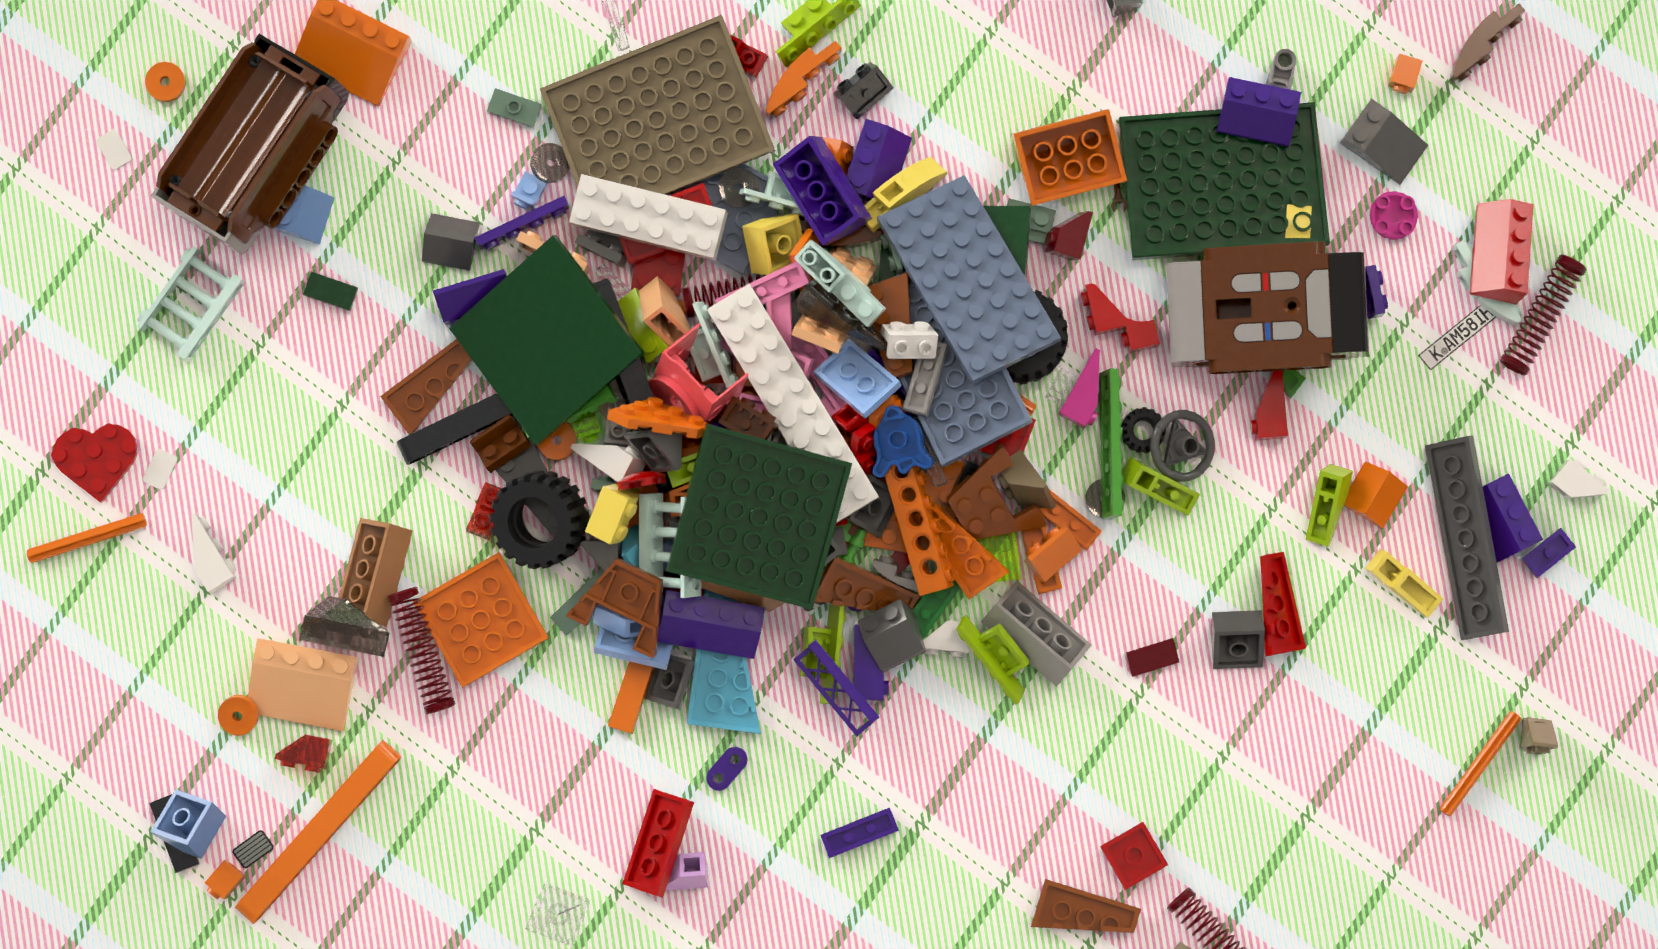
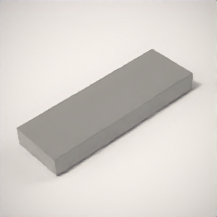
[902,342,949,417]

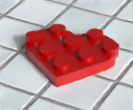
[51,423,138,503]

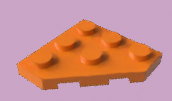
[607,397,711,439]

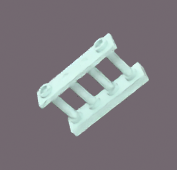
[136,246,246,363]
[639,492,701,598]

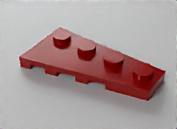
[1260,552,1306,657]

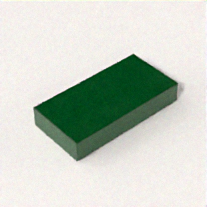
[303,272,359,312]

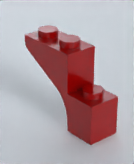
[1081,283,1160,353]

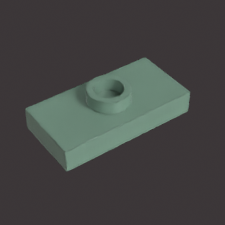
[487,88,542,128]

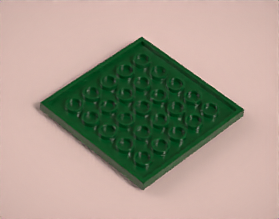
[666,424,852,610]

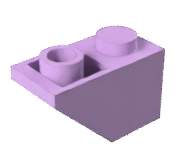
[665,852,709,891]

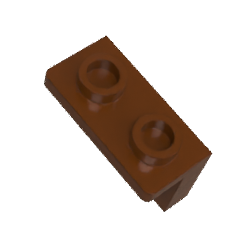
[718,397,779,440]
[470,414,531,473]

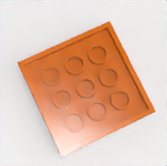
[413,552,549,688]

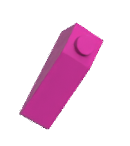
[1058,348,1100,429]

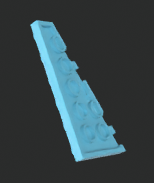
[687,589,761,734]

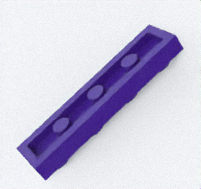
[475,196,570,251]

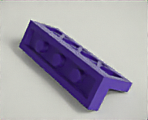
[793,639,880,737]

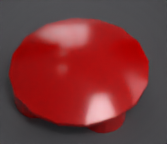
[616,471,666,490]

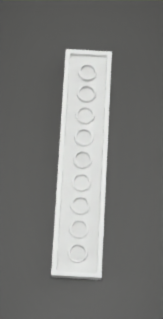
[707,284,879,523]

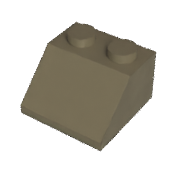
[997,450,1056,509]

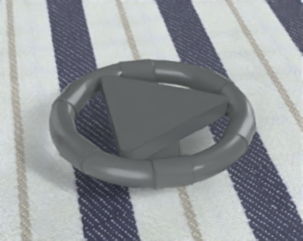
[1150,410,1215,482]

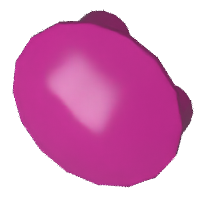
[1369,191,1418,240]

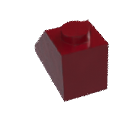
[1045,211,1093,261]

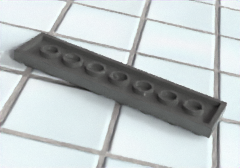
[1425,436,1509,641]

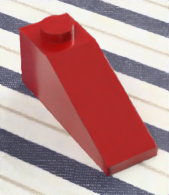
[1250,371,1288,441]

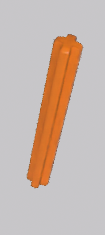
[27,513,147,563]
[1440,711,1521,816]

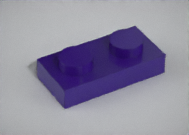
[1521,528,1576,578]

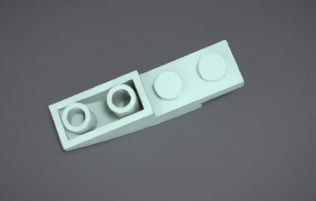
[794,240,886,327]
[1452,240,1522,326]

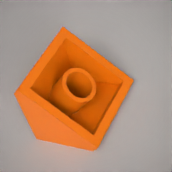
[1344,461,1408,529]

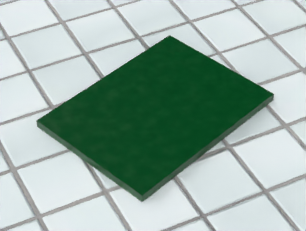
[1118,102,1330,261]

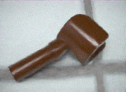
[1111,183,1127,212]

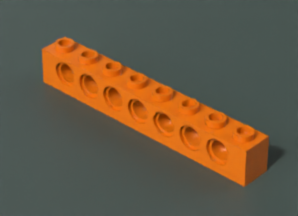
[868,394,955,596]

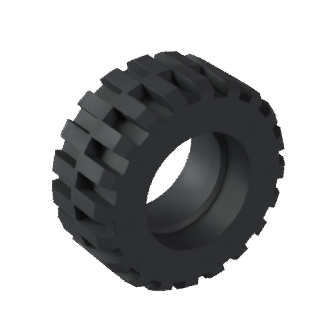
[1007,290,1069,385]
[489,470,590,569]

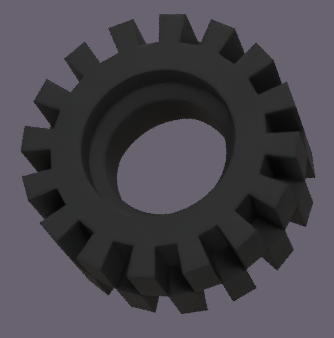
[1121,407,1166,453]

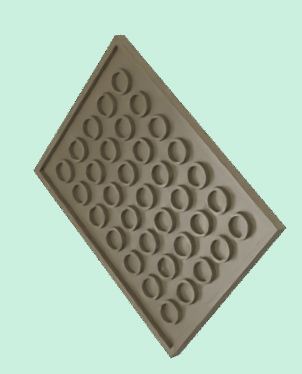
[540,14,776,195]

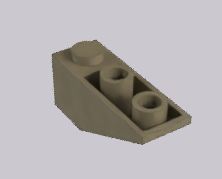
[1520,717,1558,755]

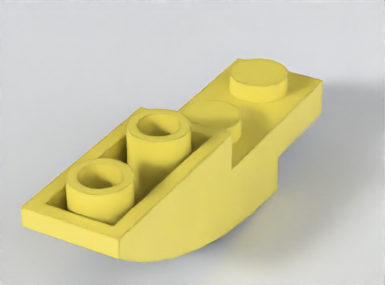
[864,157,948,233]

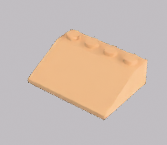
[248,638,359,731]

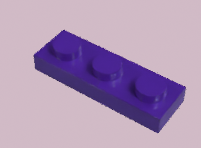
[820,807,899,858]

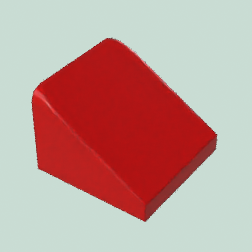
[831,404,868,432]

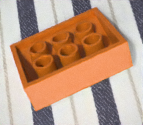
[291,0,412,107]
[1011,109,1127,206]

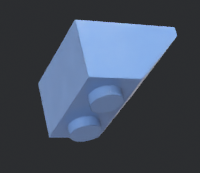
[272,186,335,245]
[150,789,226,859]

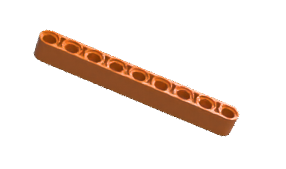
[235,740,402,924]

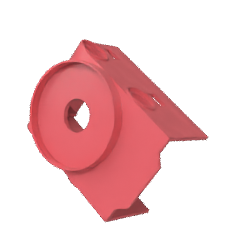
[648,323,749,441]

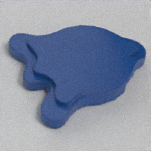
[872,405,934,478]

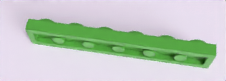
[1099,368,1124,520]

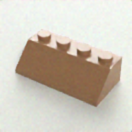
[334,518,413,627]

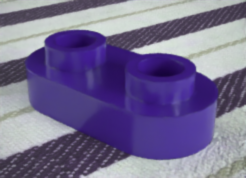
[706,747,748,791]

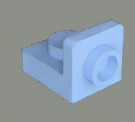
[511,171,548,210]

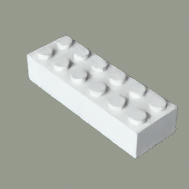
[569,174,728,261]

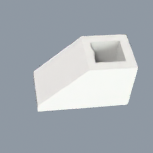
[1548,459,1609,500]
[923,620,970,658]

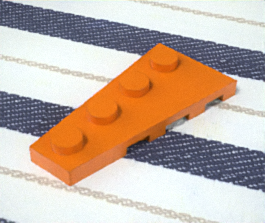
[914,502,1010,600]

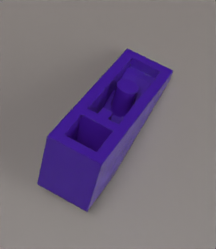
[854,625,889,701]

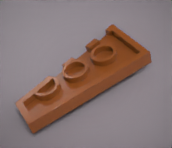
[868,272,914,379]
[380,339,473,435]
[815,556,919,611]
[1030,879,1141,933]

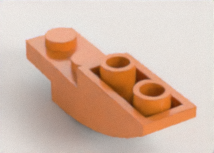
[765,40,842,118]

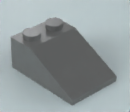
[1340,98,1428,185]

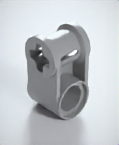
[1266,49,1296,90]

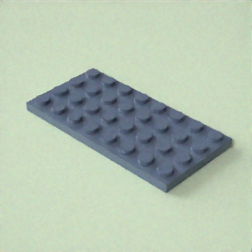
[877,175,1061,384]
[894,271,1033,468]

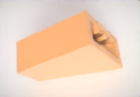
[639,276,691,346]

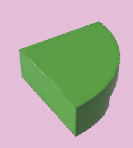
[1283,370,1306,399]

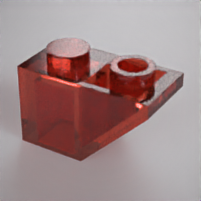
[275,734,333,773]

